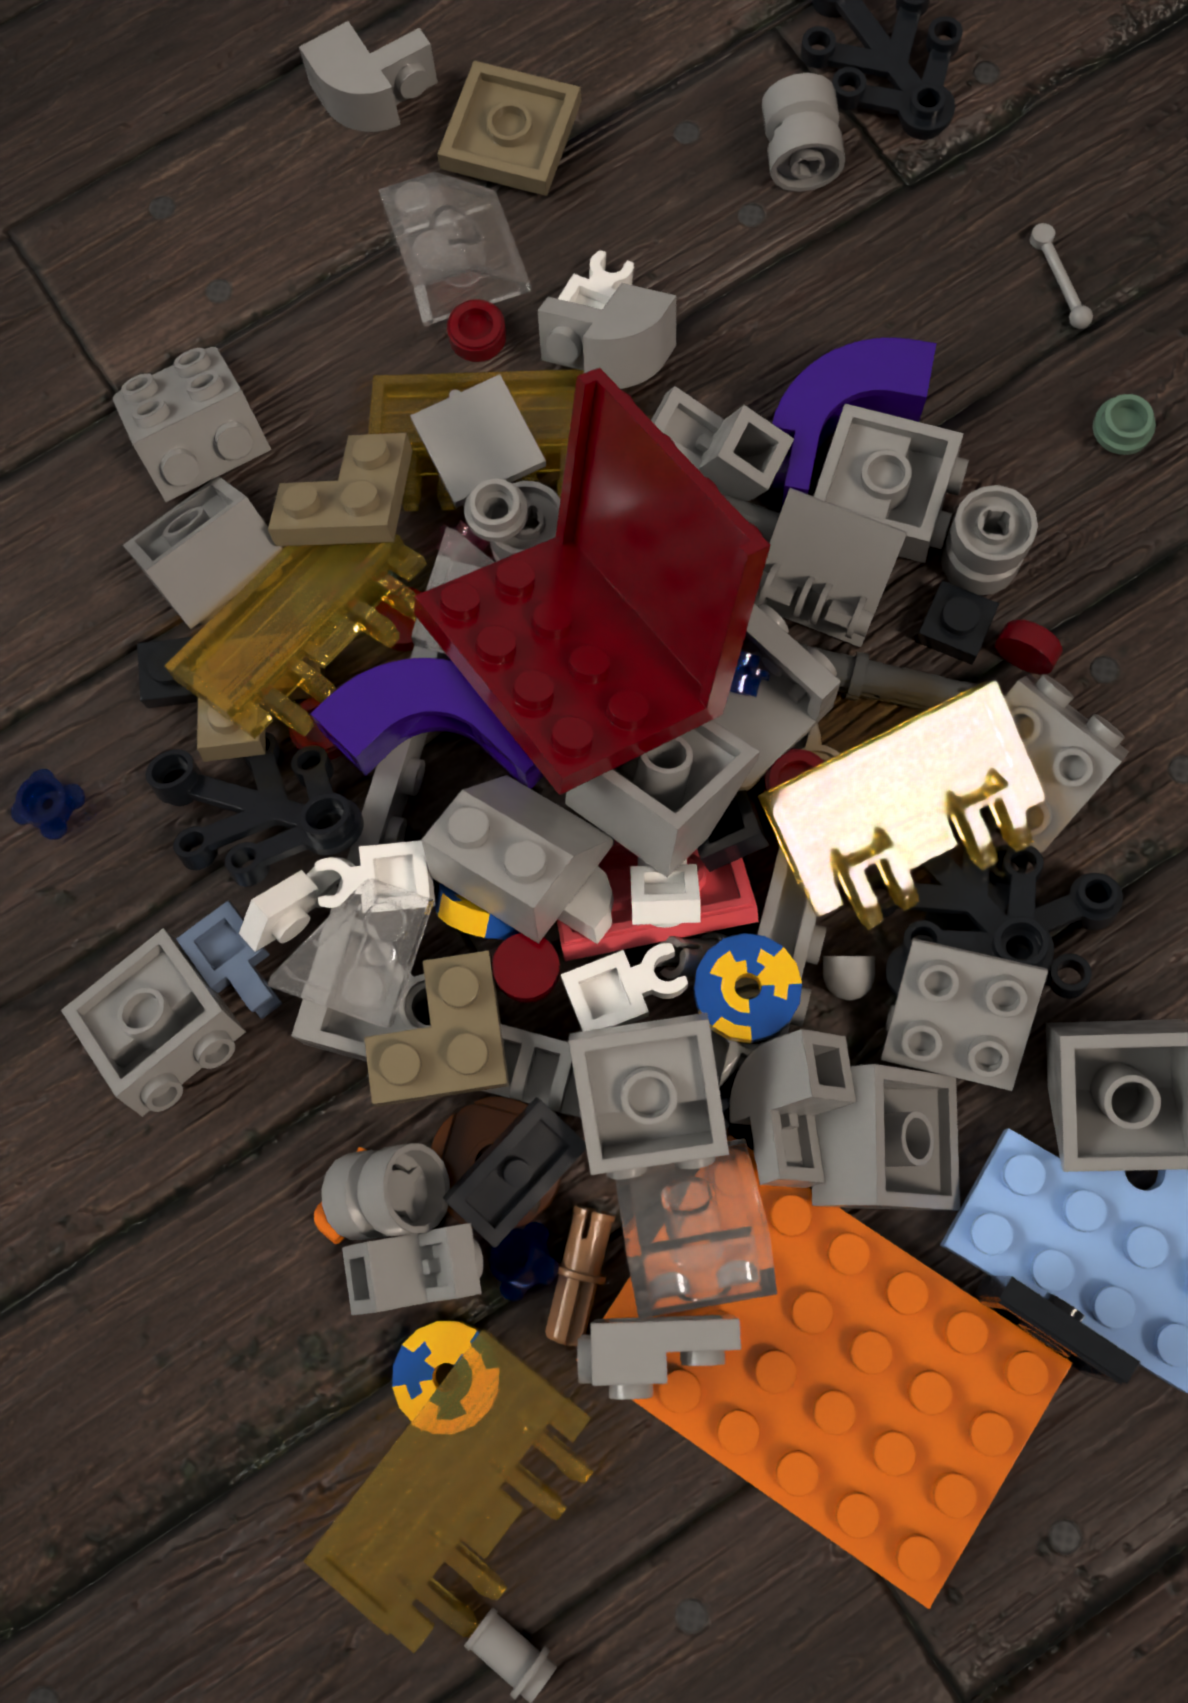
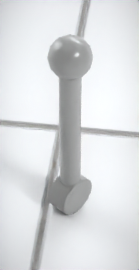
[1030,223,1093,329]

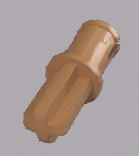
[545,1205,616,1346]

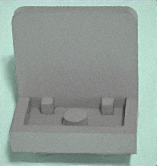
[113,347,272,502]
[713,604,841,791]
[943,674,1129,853]

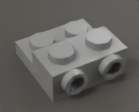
[814,404,969,563]
[61,928,246,1117]
[569,1013,729,1179]
[577,1314,741,1399]

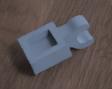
[176,900,283,1019]

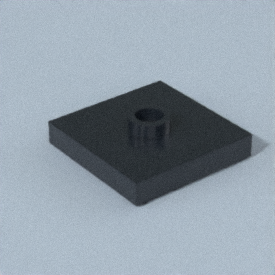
[972,1276,1140,1384]

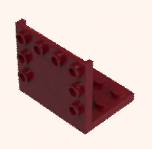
[414,367,771,795]

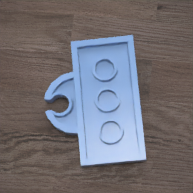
[940,1128,1188,1394]

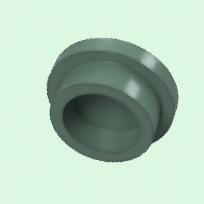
[1093,394,1156,455]

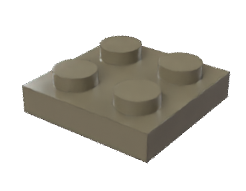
[437,60,582,196]

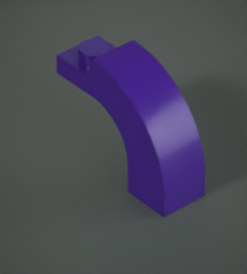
[772,338,937,513]
[310,658,544,789]

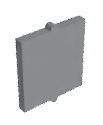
[410,374,546,508]

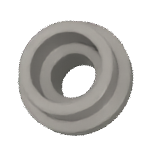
[464,478,528,542]

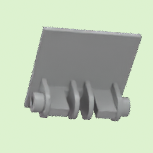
[754,488,907,647]
[881,938,1048,1091]

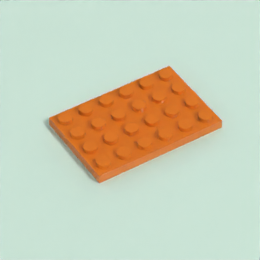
[576,1135,1073,1609]

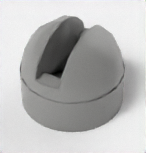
[823,956,875,1001]

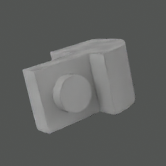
[299,21,438,132]
[538,283,676,389]
[651,386,794,501]
[729,1029,856,1188]
[342,1223,483,1316]

